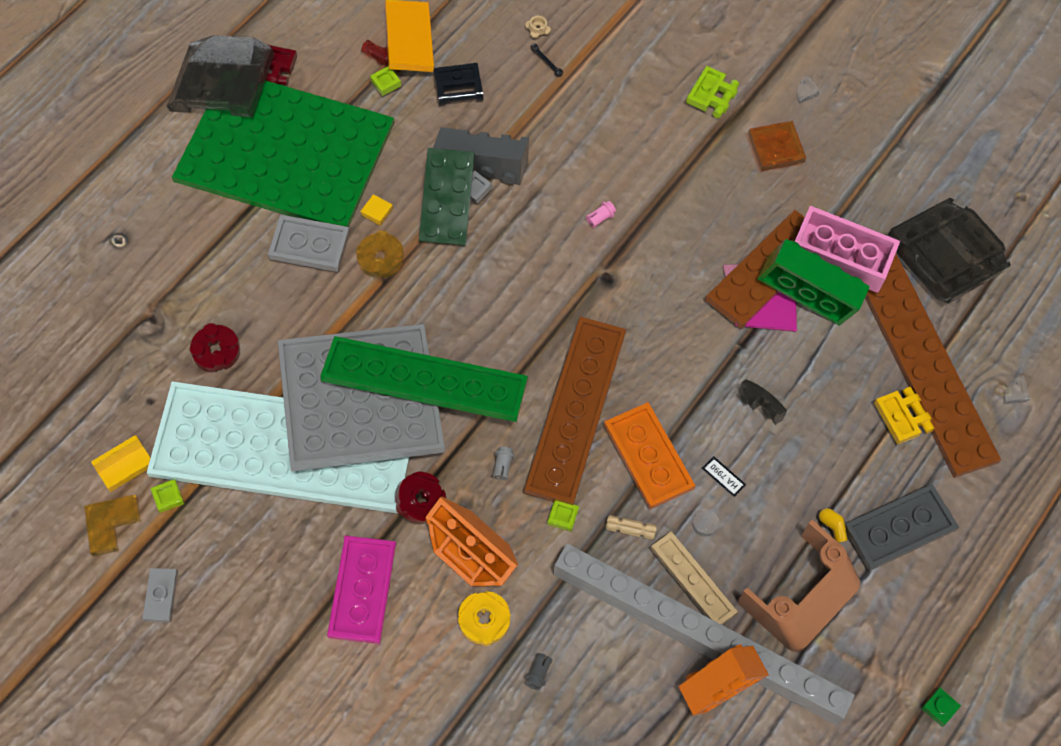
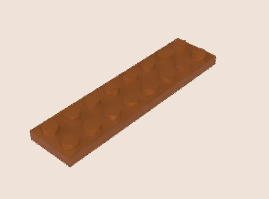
[524,317,626,505]

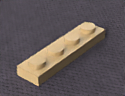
[651,531,738,625]

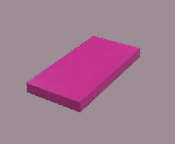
[327,535,396,644]

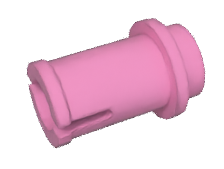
[585,201,616,228]

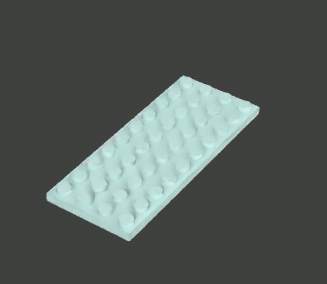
[147,381,410,514]

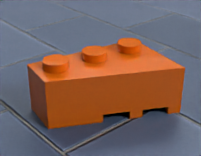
[678,644,769,716]

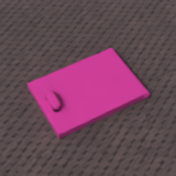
[735,292,797,332]

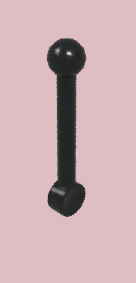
[530,43,563,77]

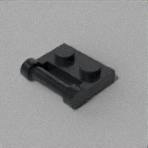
[434,63,484,106]

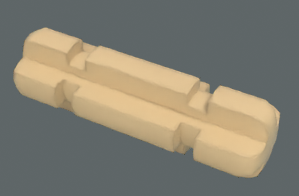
[606,515,656,540]

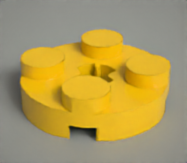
[458,591,511,646]

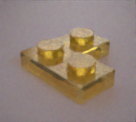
[84,494,141,557]

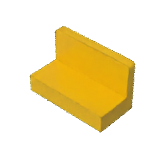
[91,435,151,492]

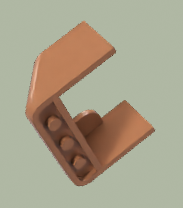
[738,520,860,652]

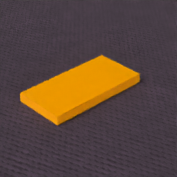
[385,0,434,72]

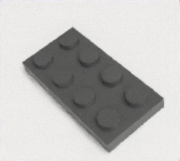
[845,484,959,571]

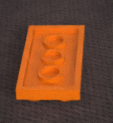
[604,402,696,510]

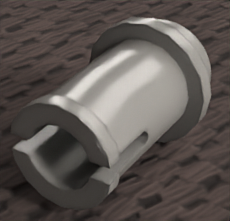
[492,447,515,480]

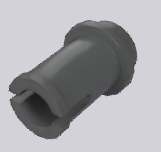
[525,653,553,690]

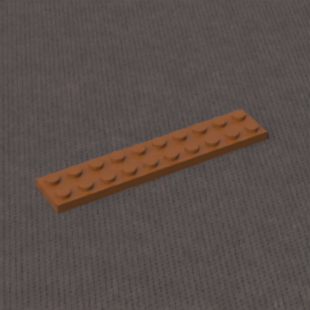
[865,253,1001,478]

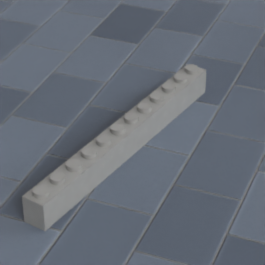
[553,544,855,726]

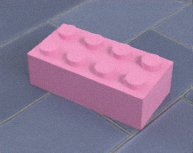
[795,206,900,293]

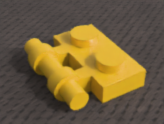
[874,387,935,445]

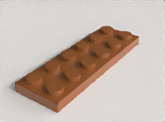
[705,210,805,329]

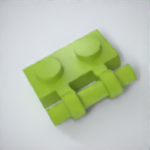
[686,66,739,118]

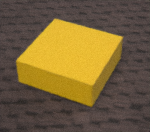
[360,194,393,226]

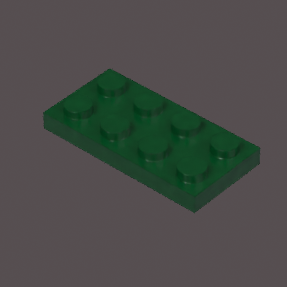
[419,148,475,246]

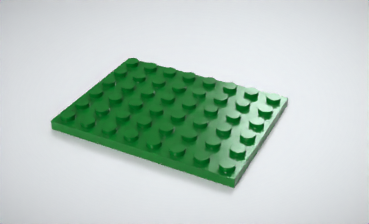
[172,70,395,227]

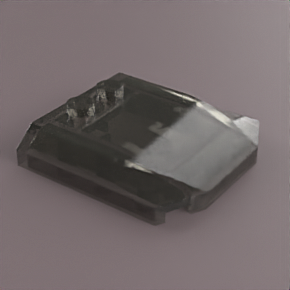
[167,35,274,117]
[888,198,1011,304]

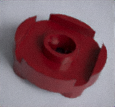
[190,323,240,373]
[395,471,446,524]

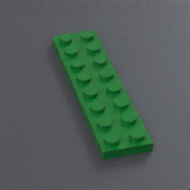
[320,336,528,422]

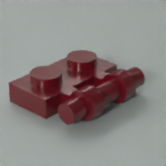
[243,42,297,86]

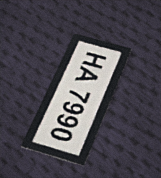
[702,456,746,497]

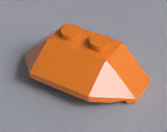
[426,497,519,587]

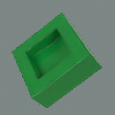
[921,687,961,727]

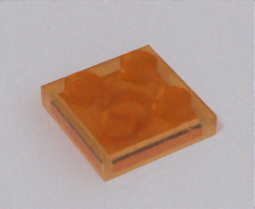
[748,121,806,171]

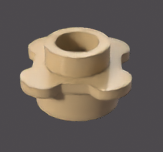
[525,16,551,38]

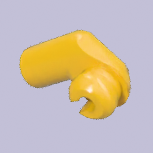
[819,508,848,542]

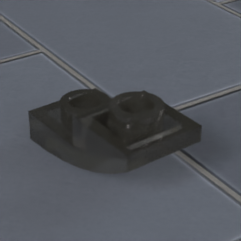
[738,379,787,425]

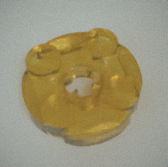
[356,230,404,278]

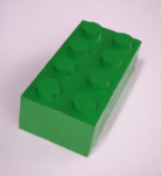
[757,239,870,326]

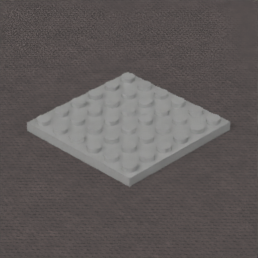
[278,324,445,471]

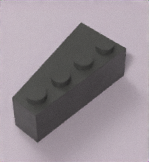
[433,127,529,185]

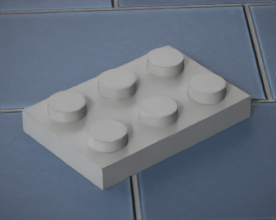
[268,215,350,272]

